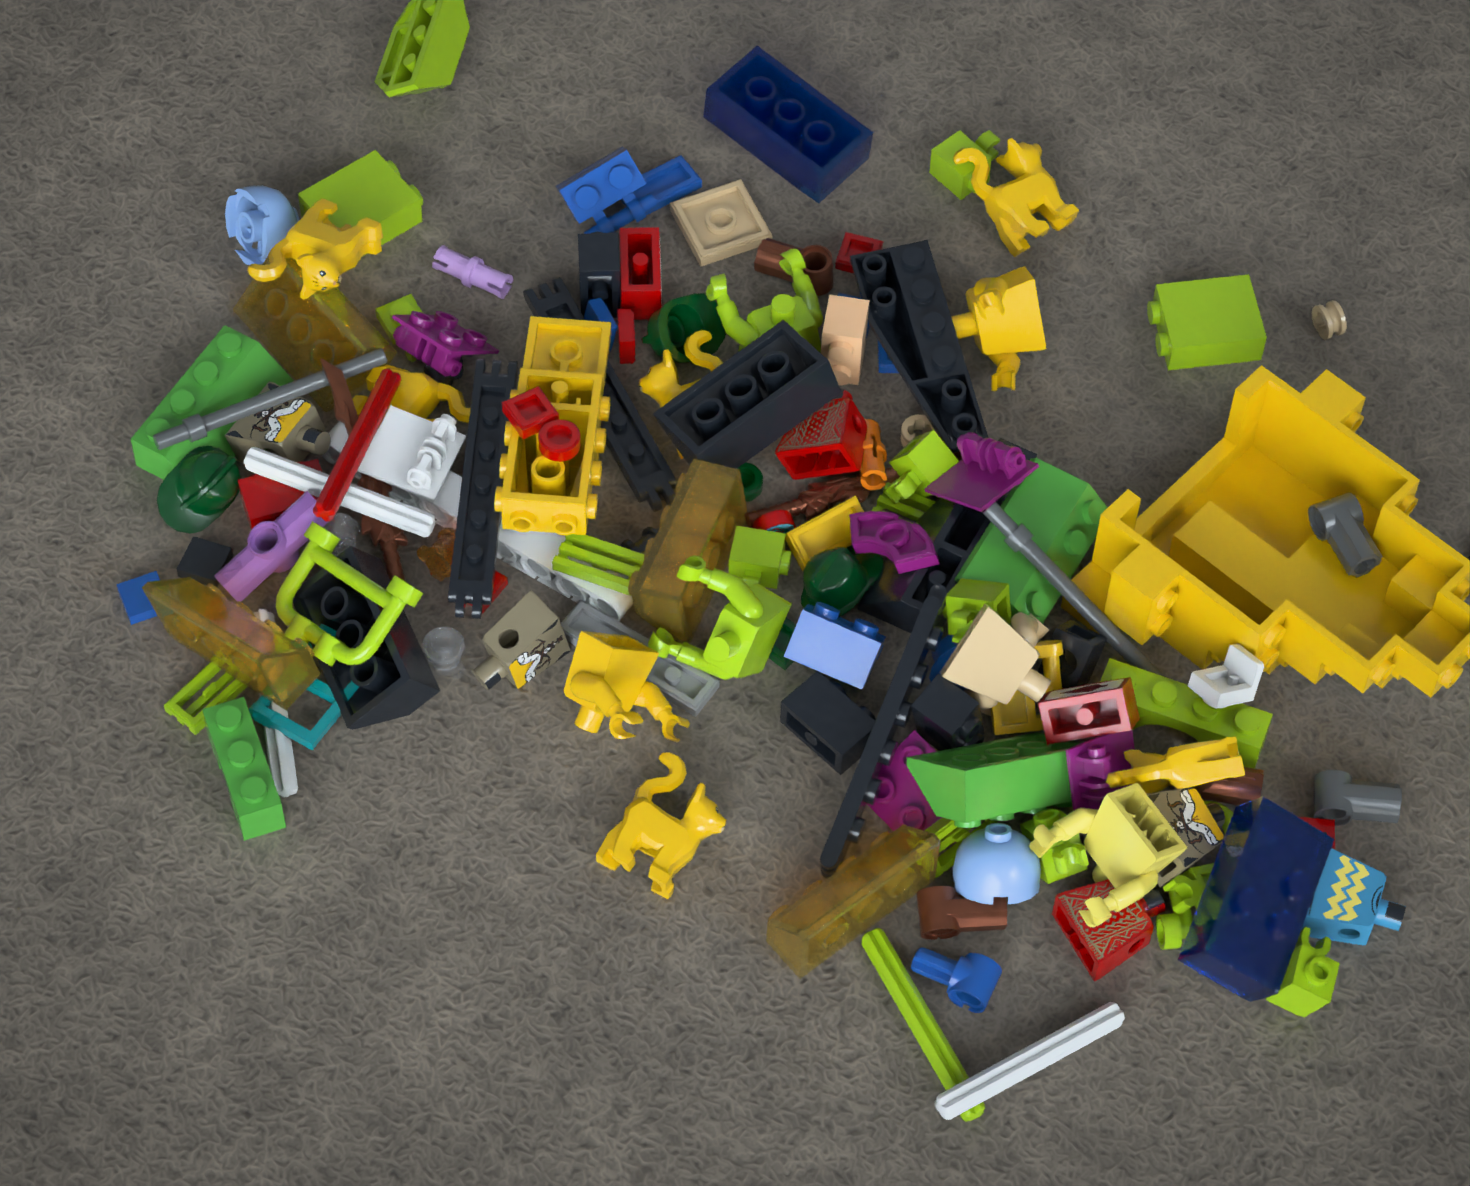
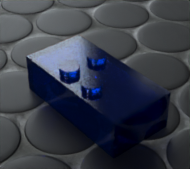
[703,45,874,203]
[1178,796,1334,1002]

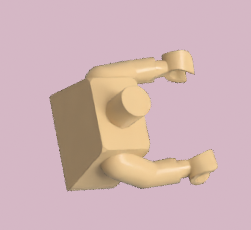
[940,604,1051,716]

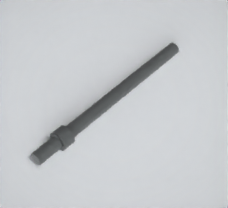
[153,348,387,450]
[983,502,1165,677]

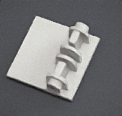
[357,405,466,502]

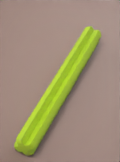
[862,928,985,1122]

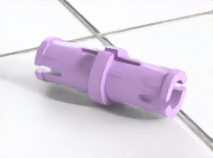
[432,245,513,299]

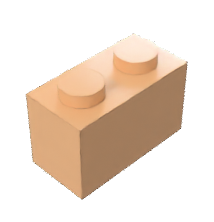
[821,294,869,386]

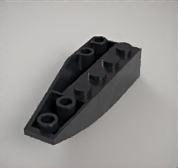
[850,240,989,453]
[858,438,1037,633]

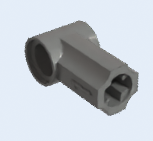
[1308,492,1382,578]
[1314,770,1402,826]

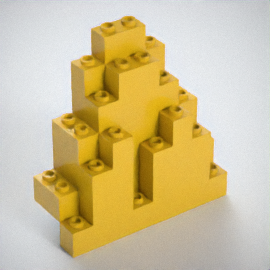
[1061,365,1470,698]

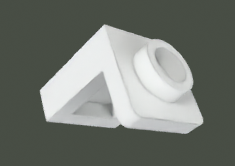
[1188,644,1264,709]

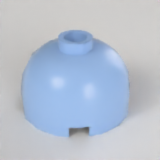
[225,185,299,265]
[953,823,1041,904]

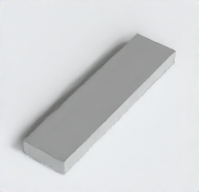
[561,599,720,717]

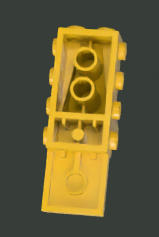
[494,316,611,535]

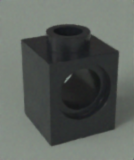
[1038,619,1107,689]

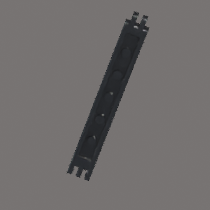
[523,277,678,512]
[448,359,518,619]
[820,584,947,879]

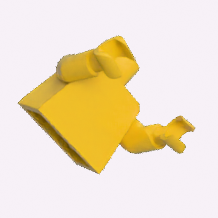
[951,266,1047,391]
[564,631,690,742]

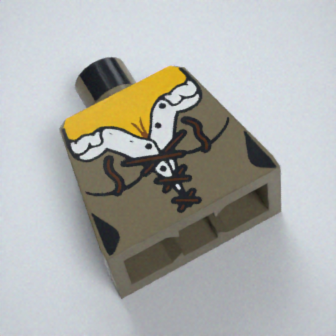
[225,381,331,464]
[472,590,571,690]
[1147,787,1225,887]

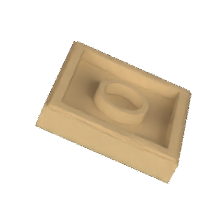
[670,179,772,267]

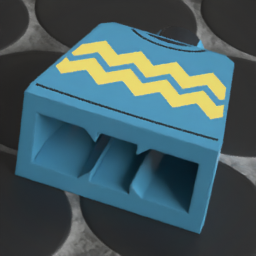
[1295,844,1406,945]

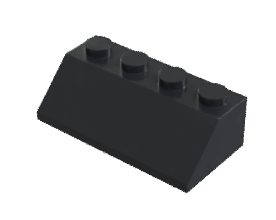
[653,320,842,487]
[293,546,441,730]

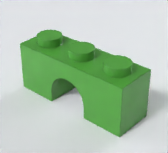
[202,697,286,841]

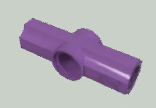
[214,491,329,603]

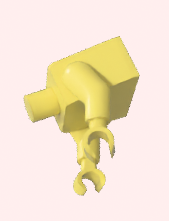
[1029,783,1187,928]

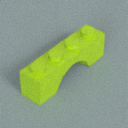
[1100,658,1273,768]

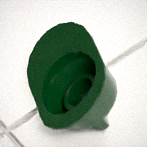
[641,293,726,363]
[156,446,241,534]
[801,546,884,617]

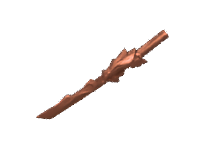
[320,358,408,581]
[745,451,962,528]

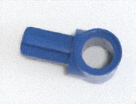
[911,947,1002,1013]

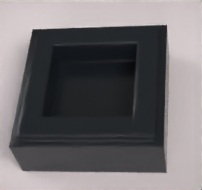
[177,536,233,589]

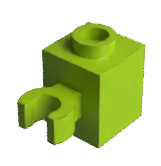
[929,130,1000,200]
[884,429,959,504]
[728,525,792,589]
[943,578,1011,643]
[1020,809,1089,884]
[1265,927,1340,1017]

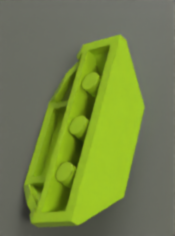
[374,0,470,97]

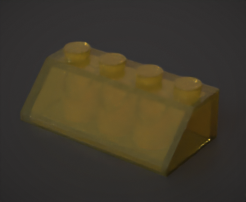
[233,257,397,412]
[628,458,748,644]
[142,577,320,710]
[766,825,941,979]

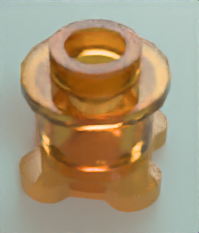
[417,527,456,582]

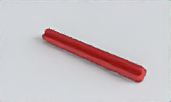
[313,368,402,521]

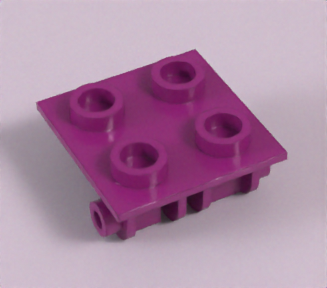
[392,311,500,377]
[924,432,1039,512]
[867,730,942,851]
[1065,730,1135,811]

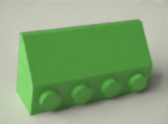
[131,325,294,480]
[954,458,1108,627]
[907,732,1084,828]

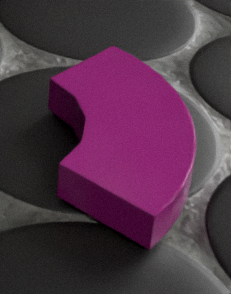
[849,511,939,574]

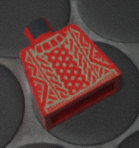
[775,388,868,480]
[1052,879,1166,981]

